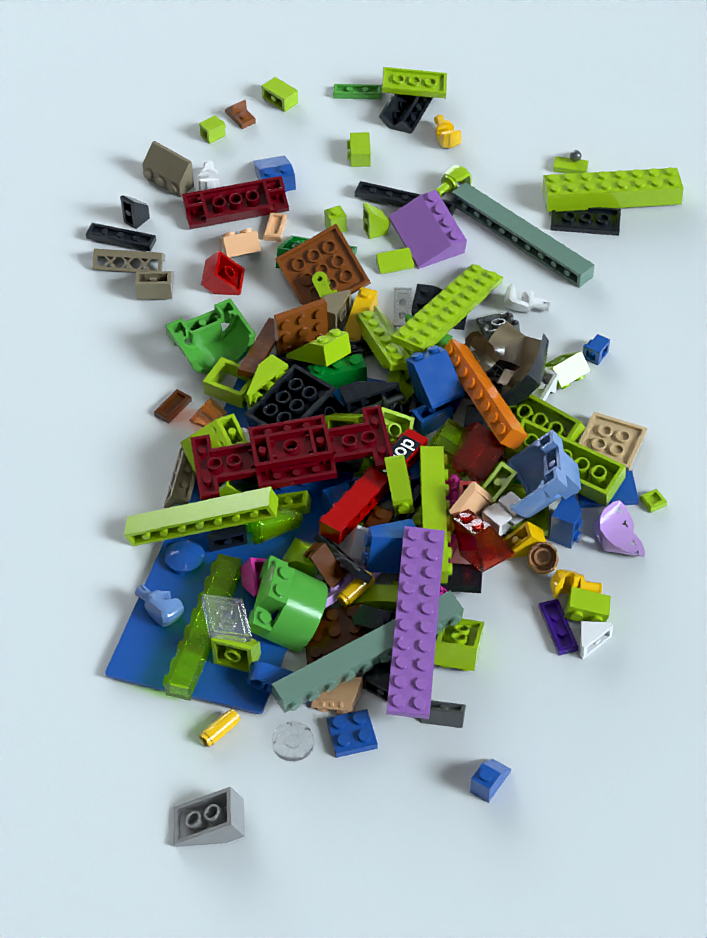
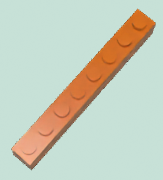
[444,338,528,450]

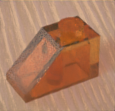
[189,397,227,427]

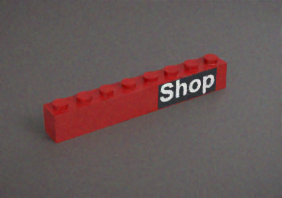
[319,428,428,545]

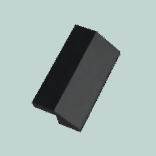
[379,94,433,134]

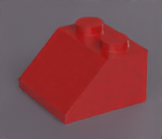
[201,250,245,295]

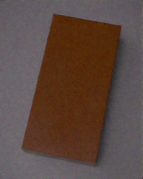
[154,389,192,424]

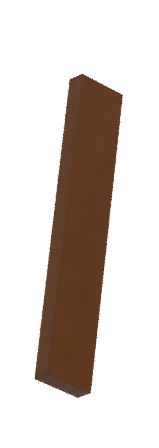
[237,318,275,379]

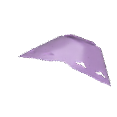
[593,500,645,557]

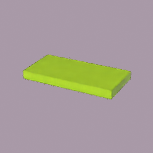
[382,67,447,99]

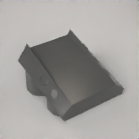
[476,311,520,341]

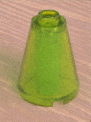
[246,507,303,545]

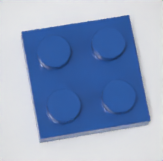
[326,709,378,758]

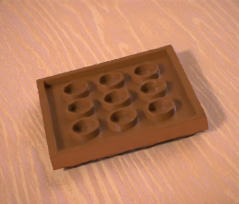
[275,224,371,305]

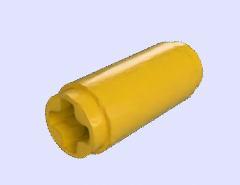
[337,570,375,607]
[199,709,241,747]

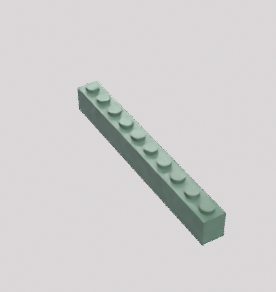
[452,182,594,288]
[271,590,464,713]

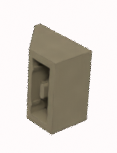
[135,271,174,300]

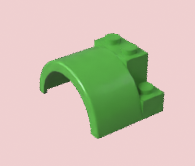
[165,298,255,375]
[245,555,328,653]

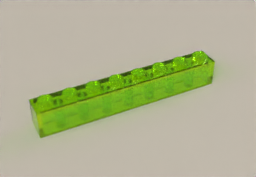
[163,554,242,701]

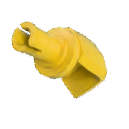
[434,115,461,149]
[550,569,602,599]

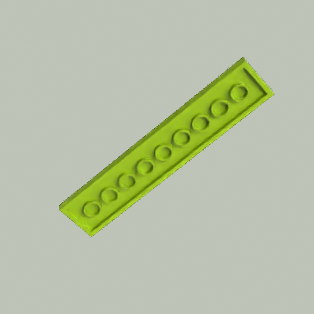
[390,264,503,353]

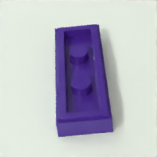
[538,599,579,656]

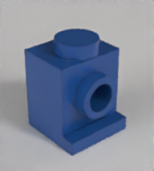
[583,334,610,365]

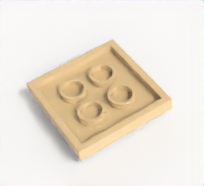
[579,412,647,471]

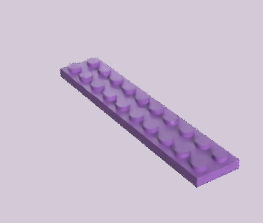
[386,526,445,719]

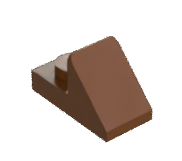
[225,100,256,129]

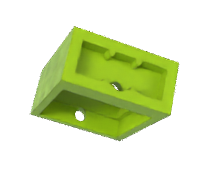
[203,357,253,409]

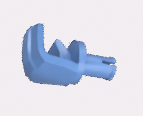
[135,584,184,627]

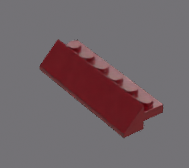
[182,176,289,229]

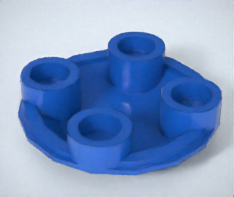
[165,540,205,575]

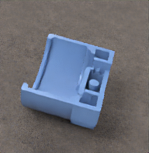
[507,430,581,518]

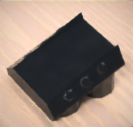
[352,604,396,629]

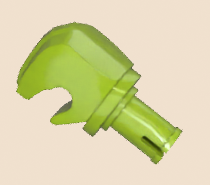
[433,165,472,198]

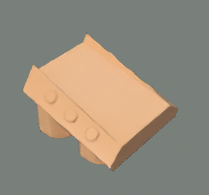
[449,482,493,525]
[311,676,363,715]

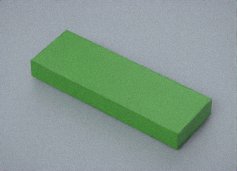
[333,84,382,99]

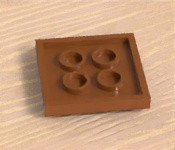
[274,298,328,354]

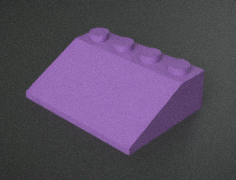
[388,190,467,269]

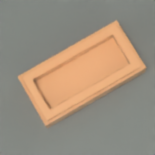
[264,213,287,242]

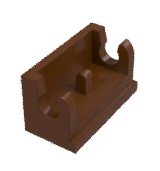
[303,542,346,589]

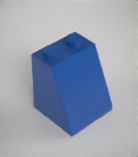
[405,345,465,409]
[361,519,415,573]

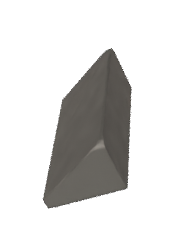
[421,700,466,728]

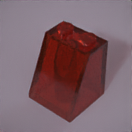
[448,422,507,483]
[452,509,515,573]

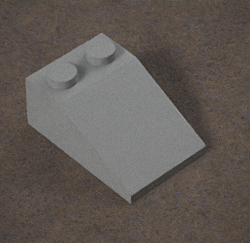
[174,787,245,847]

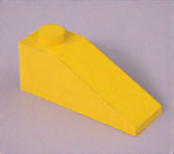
[344,287,378,341]

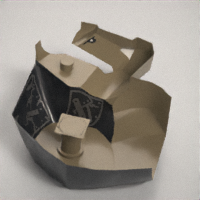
[462,321,549,406]

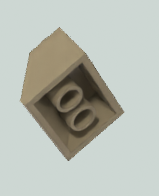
[142,141,194,197]

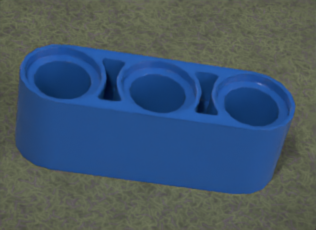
[247,661,293,694]

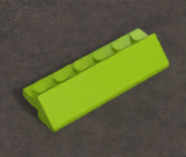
[356,305,413,376]

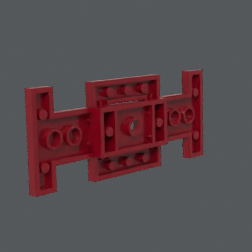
[190,405,393,501]

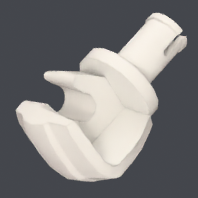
[198,160,221,191]
[505,283,551,313]

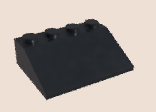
[245,364,336,427]

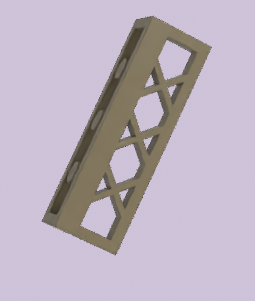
[92,248,165,272]
[164,446,197,508]

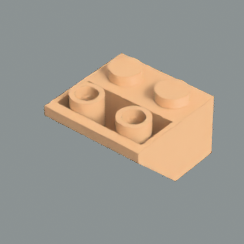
[219,228,261,258]

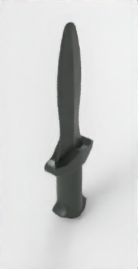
[350,391,405,414]

